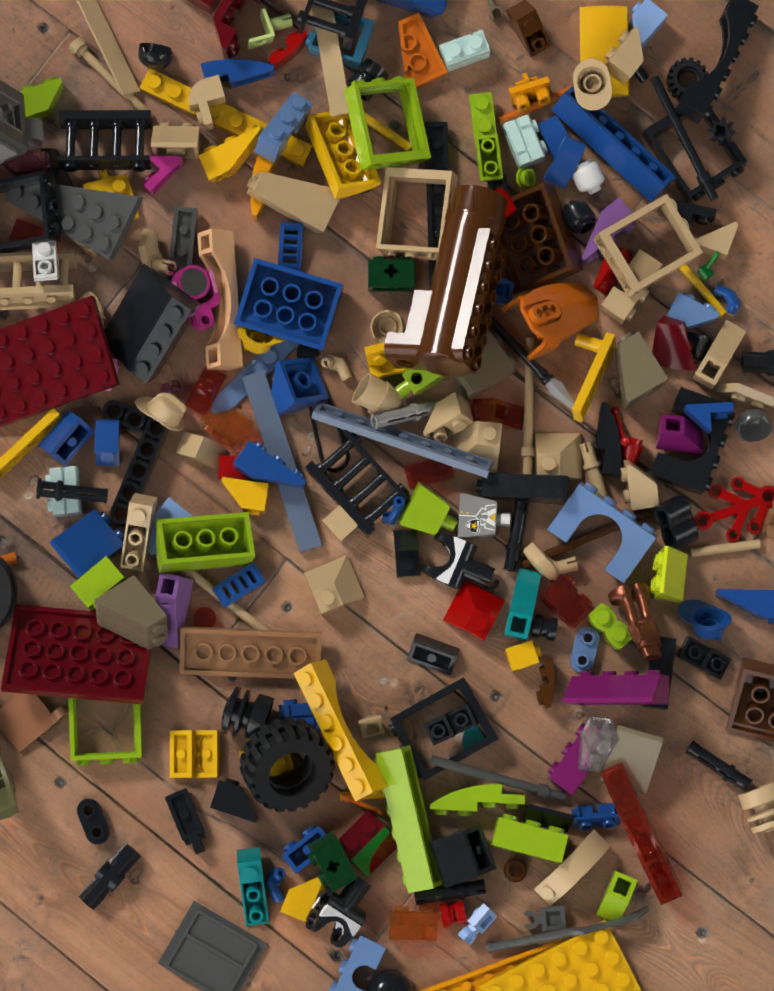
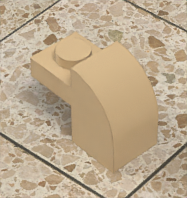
[188,75,226,131]

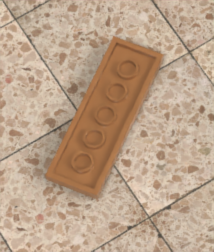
[179,626,322,679]

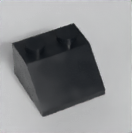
[210,778,259,823]

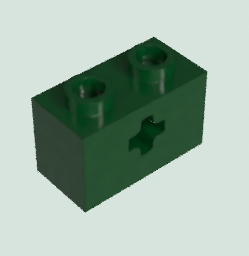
[368,256,415,292]
[307,832,358,892]

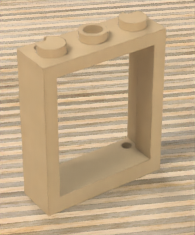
[376,167,458,260]
[593,194,703,298]

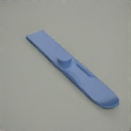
[212,340,299,414]

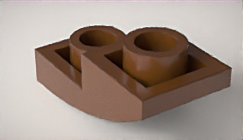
[536,658,555,710]

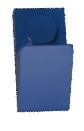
[684,402,734,434]
[94,419,121,466]

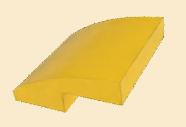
[170,730,220,778]

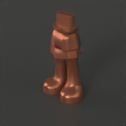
[608,583,662,660]

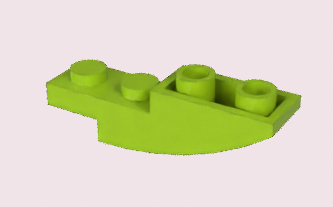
[469,92,503,182]
[429,784,525,816]

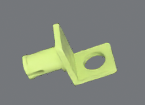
[247,8,293,50]

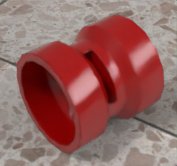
[439,900,467,928]

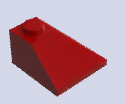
[443,579,505,642]

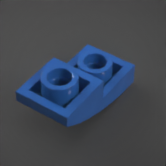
[537,115,569,159]
[544,136,586,189]

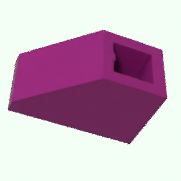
[656,414,703,454]

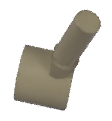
[487,0,504,21]

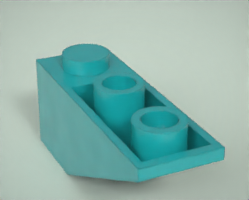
[503,568,541,642]
[237,847,269,926]

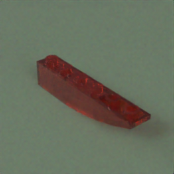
[600,762,683,905]

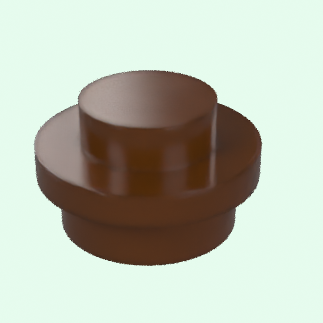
[504,858,527,882]

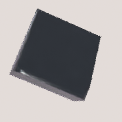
[687,331,712,361]

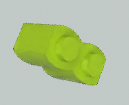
[587,603,632,651]

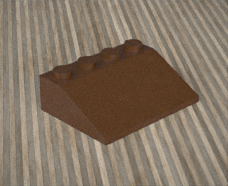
[500,183,584,294]
[726,657,774,742]

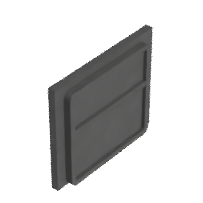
[158,901,268,991]

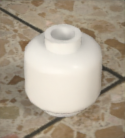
[572,159,605,195]

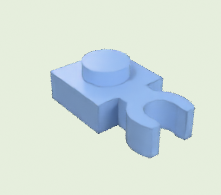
[458,903,498,945]

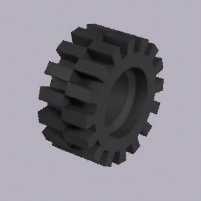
[666,58,709,101]

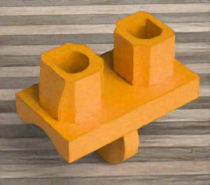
[509,72,551,112]

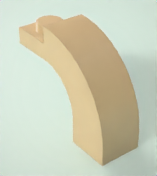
[534,830,611,906]

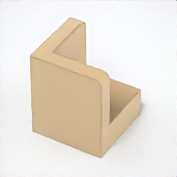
[322,505,357,543]

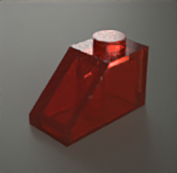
[472,398,524,430]

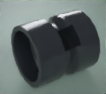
[346,58,389,102]

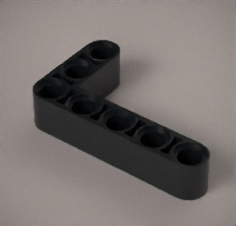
[103,400,168,527]

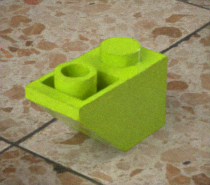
[19,77,65,119]
[596,871,638,920]

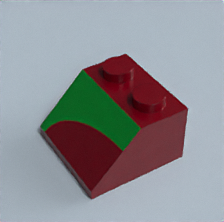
[338,810,397,877]

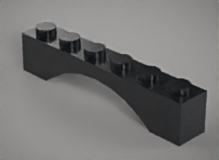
[674,0,759,124]

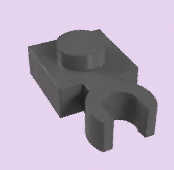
[524,906,566,931]

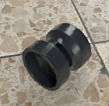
[531,614,558,641]

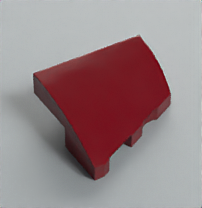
[652,315,698,371]

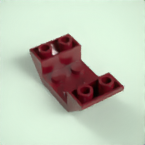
[213,0,263,59]

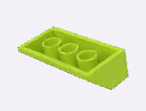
[156,512,255,573]

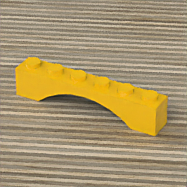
[294,659,388,802]

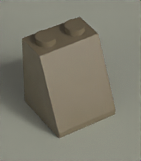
[451,330,516,402]
[615,331,668,410]
[95,575,168,650]
[599,725,664,797]

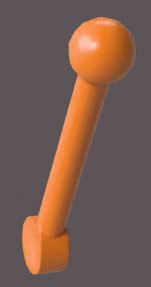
[341,793,387,817]

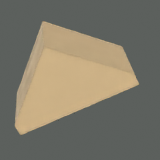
[697,221,738,260]
[175,432,227,471]

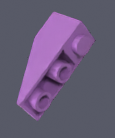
[581,197,635,265]
[155,573,194,649]

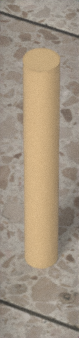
[690,539,761,557]

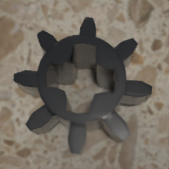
[708,117,738,146]

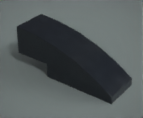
[595,402,622,478]

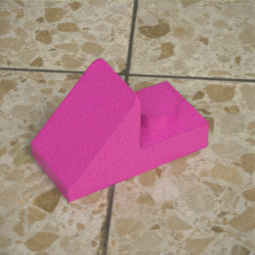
[144,156,184,196]

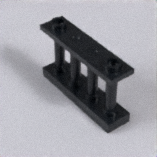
[296,0,368,50]
[57,110,153,172]
[305,430,409,538]

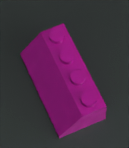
[563,670,669,706]

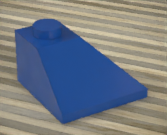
[271,357,329,415]

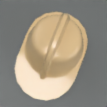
[573,59,612,111]
[135,393,187,431]

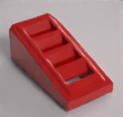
[593,247,634,296]

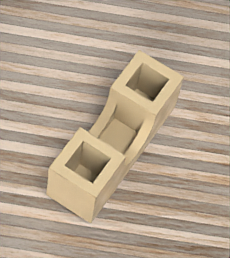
[599,249,663,325]

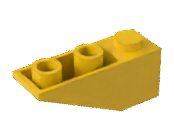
[198,125,264,184]

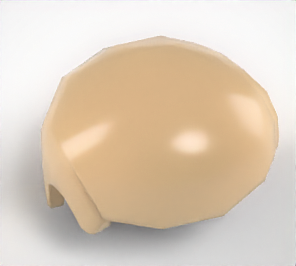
[370,310,405,343]

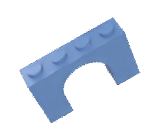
[547,482,658,583]

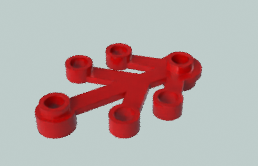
[694,477,774,542]

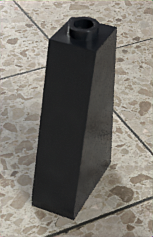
[476,473,568,505]

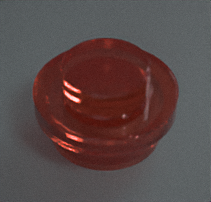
[193,607,217,628]

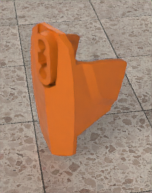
[501,282,599,361]

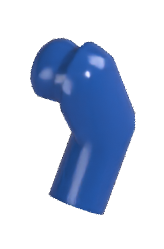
[266,867,286,904]

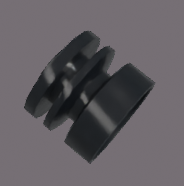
[221,686,274,742]

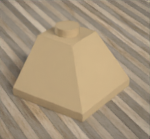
[450,421,502,473]
[535,433,582,480]
[304,555,365,616]

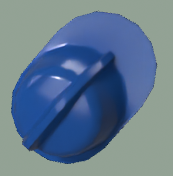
[678,600,732,641]

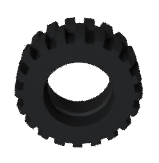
[240,717,335,812]

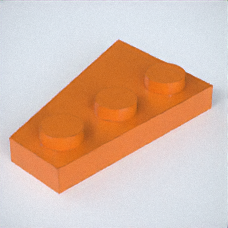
[398,12,448,89]

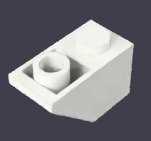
[32,241,60,282]

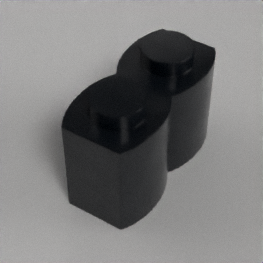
[654,496,699,550]

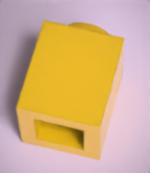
[504,640,542,672]

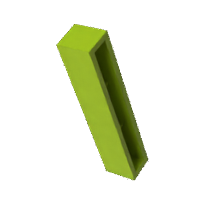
[376,745,442,893]

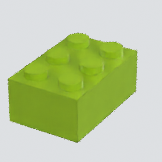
[490,814,569,863]

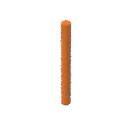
[497,84,574,126]

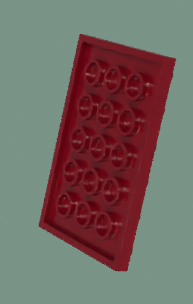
[0,296,120,427]
[1,604,152,705]

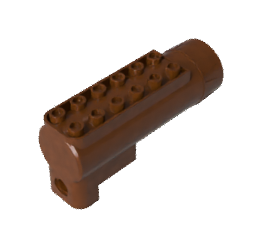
[384,185,508,377]

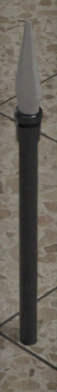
[490,315,575,409]

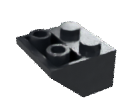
[429,824,497,888]

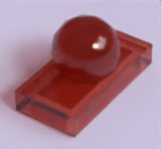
[184,365,227,417]

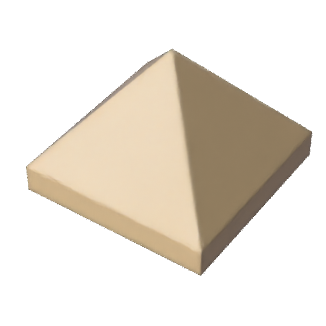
[358,715,385,739]

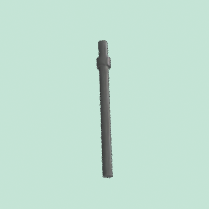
[430,755,566,802]

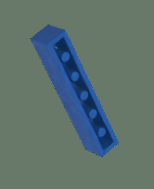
[552,85,676,203]

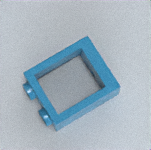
[305,12,374,69]

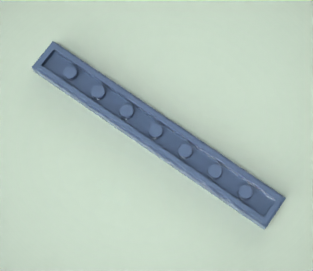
[242,370,322,553]
[311,402,494,478]

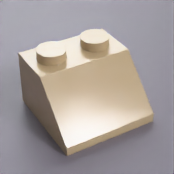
[151,123,201,159]

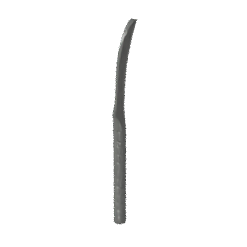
[486,905,649,953]

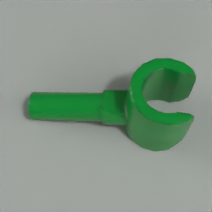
[697,251,720,281]

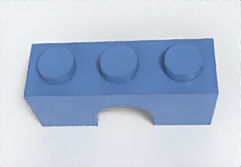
[254,92,313,163]
[328,935,386,991]

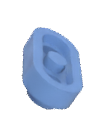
[570,626,599,673]

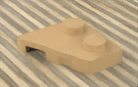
[712,383,774,410]

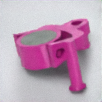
[171,265,220,331]

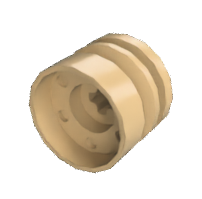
[737,782,774,834]

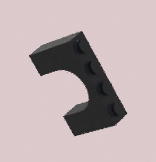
[649,387,735,495]

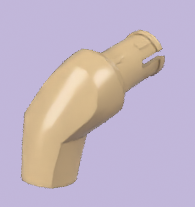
[138,228,177,276]
[523,542,578,580]

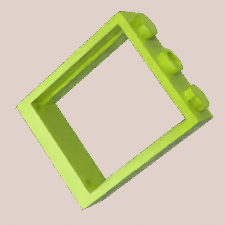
[344,76,431,170]
[68,698,142,766]

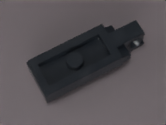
[164,788,206,855]

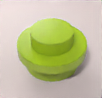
[516,167,537,190]

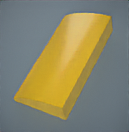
[580,6,630,98]
[305,111,381,199]

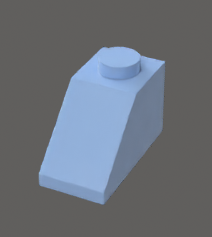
[630,0,668,48]

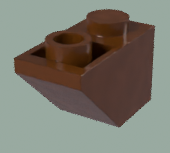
[506,0,550,57]

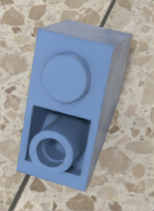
[666,292,720,330]

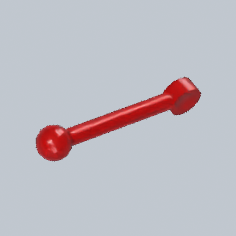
[611,407,631,447]

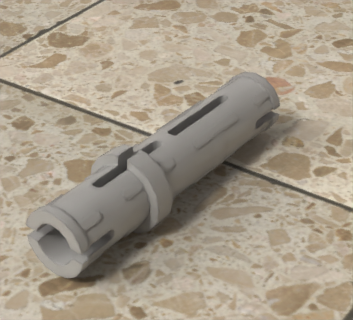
[370,400,436,430]

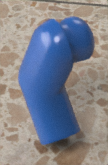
[713,284,741,314]
[382,496,405,525]

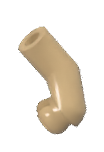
[321,355,353,382]

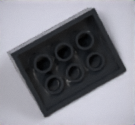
[104,264,201,384]

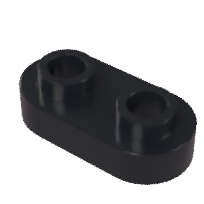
[77,799,110,844]

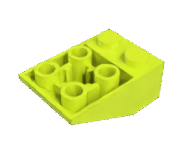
[650,546,688,603]

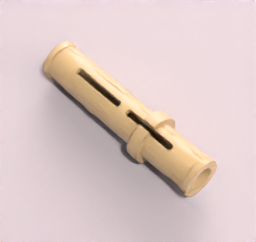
[579,441,607,497]

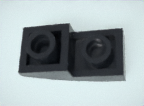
[676,636,732,680]
[424,702,479,746]

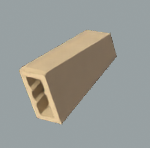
[246,172,340,234]

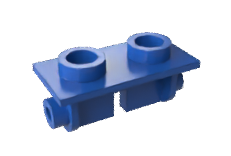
[572,803,621,831]

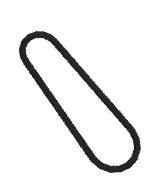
[309,392,349,472]

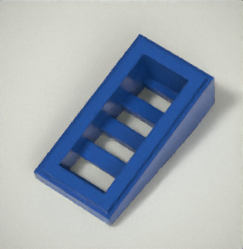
[278,222,304,271]
[212,562,266,608]

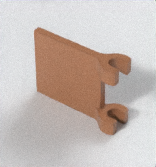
[0,693,69,753]

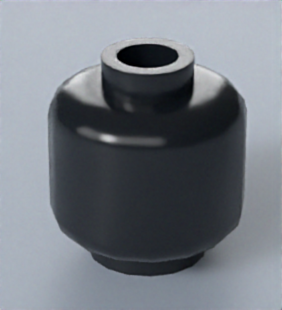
[563,200,596,234]

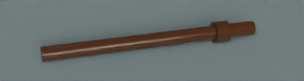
[521,508,653,569]

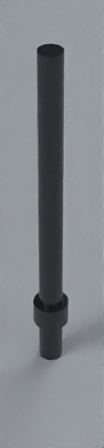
[650,76,719,201]

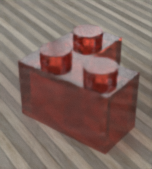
[539,574,593,631]

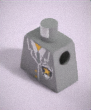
[457,493,510,540]

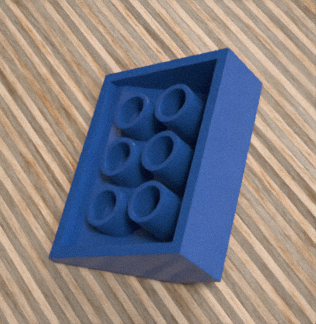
[234,258,344,351]

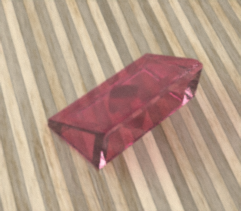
[1,149,50,176]

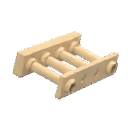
[0,250,77,310]

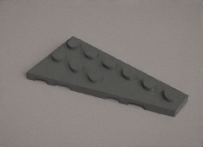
[4,185,143,260]

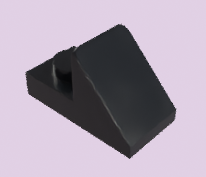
[674,200,717,226]
[393,530,420,578]

